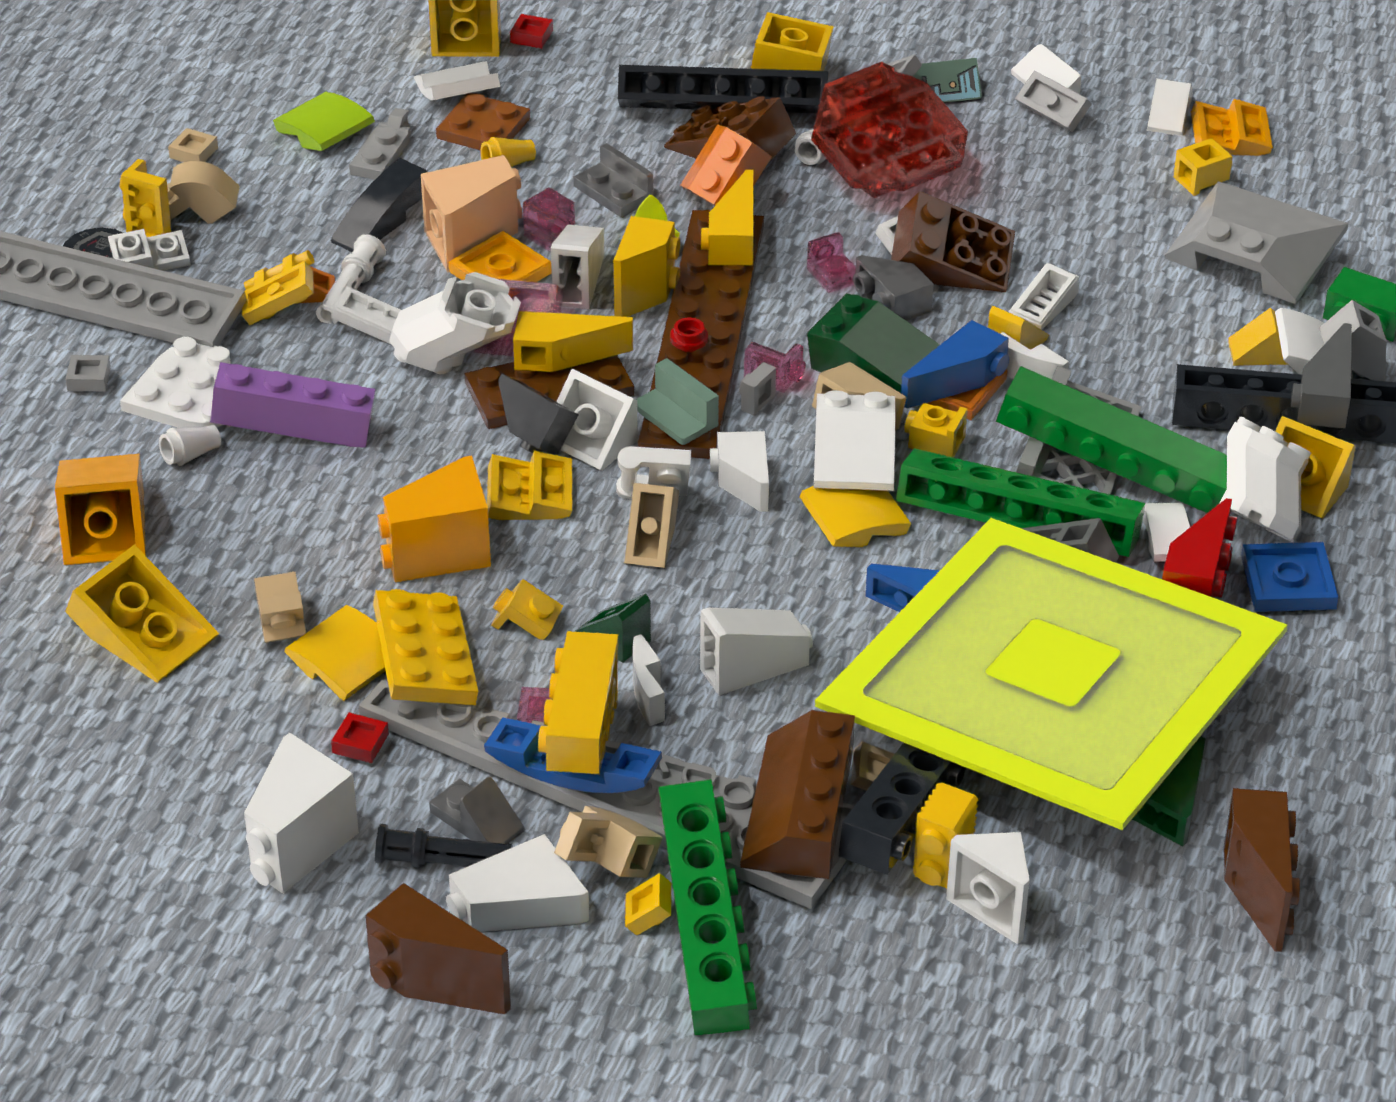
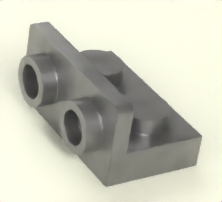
[573,143,654,218]

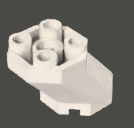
[389,272,521,374]
[1220,417,1311,543]

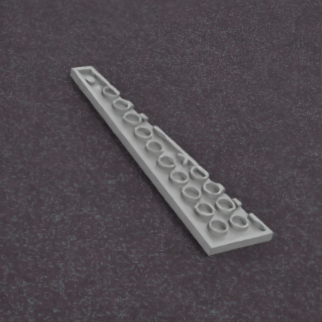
[359,680,854,909]

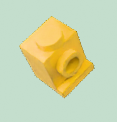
[1173,138,1233,196]
[904,403,968,458]

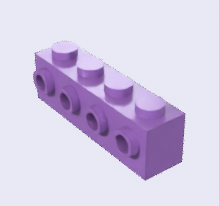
[210,362,375,447]

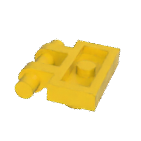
[242,250,315,325]

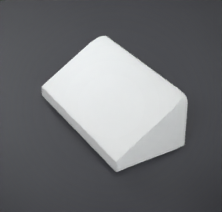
[1011,44,1081,94]

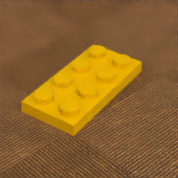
[373,589,479,705]

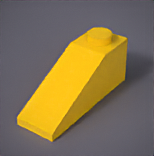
[701,170,753,265]

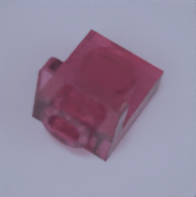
[807,232,856,293]
[744,342,806,393]

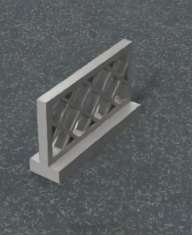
[1016,366,1142,494]

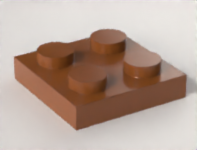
[436,93,530,151]

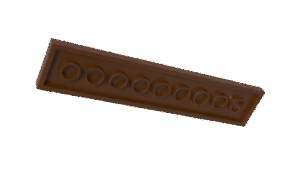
[638,210,764,459]

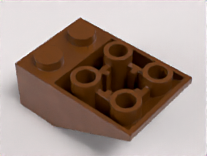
[664,96,796,163]
[891,191,1015,292]
[1223,788,1300,952]

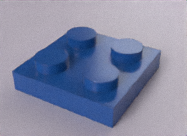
[1241,542,1339,612]

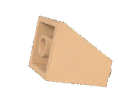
[421,155,522,273]

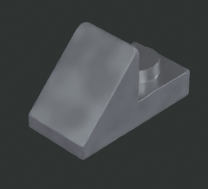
[429,777,524,844]

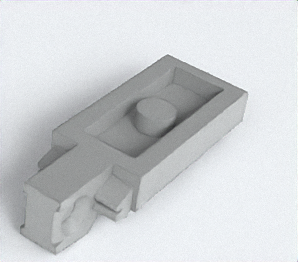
[349,108,411,180]

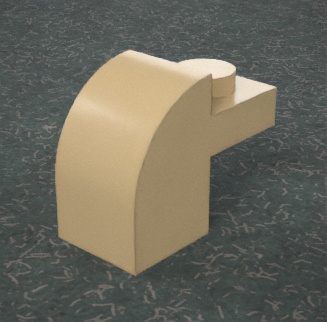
[167,161,240,224]
[254,572,306,643]
[554,806,663,878]

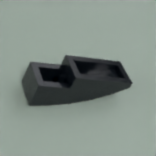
[331,158,428,252]

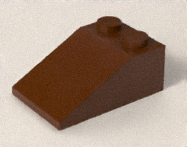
[365,883,511,1015]

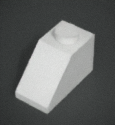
[710,431,769,512]

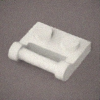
[616,446,691,499]

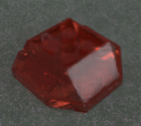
[811,61,968,198]

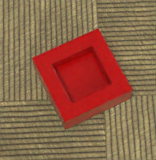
[510,14,553,49]
[331,712,389,763]

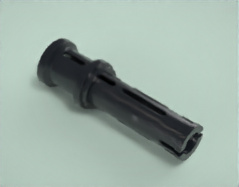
[375,823,513,868]

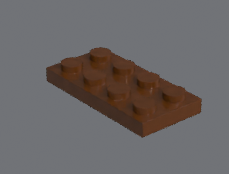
[464,355,634,429]

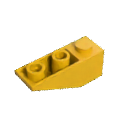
[513,311,633,372]

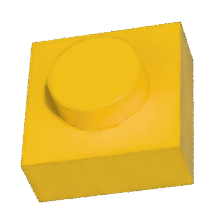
[625,873,672,935]

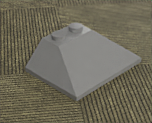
[1165,181,1348,304]

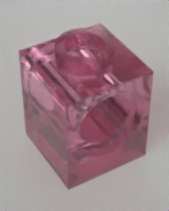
[523,187,575,251]

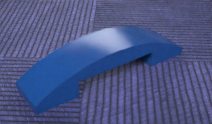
[484,717,662,793]

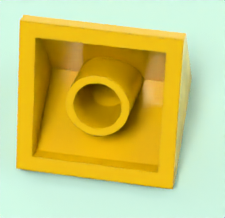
[1275,416,1356,519]

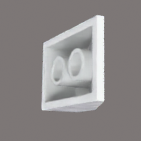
[814,390,895,491]

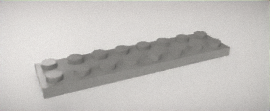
[0,231,247,347]

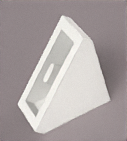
[1147,78,1193,136]

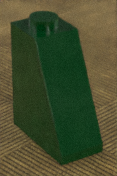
[1132,736,1206,847]

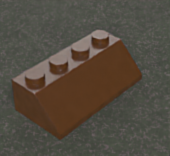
[740,710,855,879]

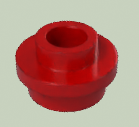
[670,317,708,352]

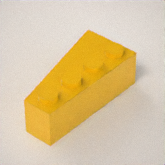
[538,631,618,774]

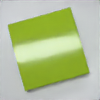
[273,92,375,151]

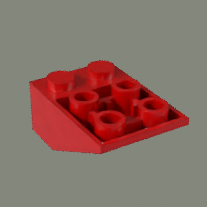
[1162,498,1238,598]

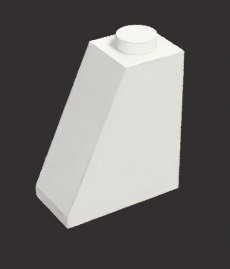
[551,225,604,309]
[700,607,813,696]
[446,834,589,932]

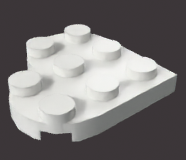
[120,337,231,428]

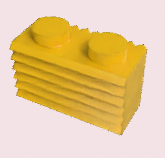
[913,783,979,889]

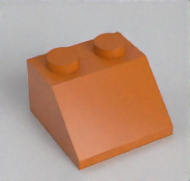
[680,124,772,206]

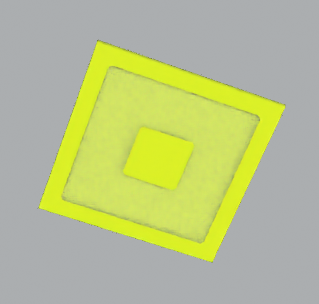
[815,518,1288,830]

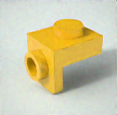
[491,579,563,640]

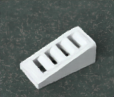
[1009,263,1079,330]

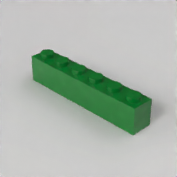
[995,366,1227,513]

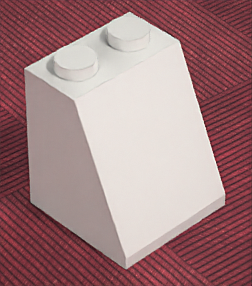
[244,732,359,894]

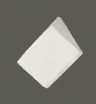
[557,369,638,471]
[946,832,1030,944]

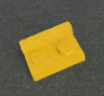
[120,159,171,237]

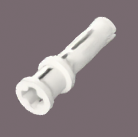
[316,234,386,324]

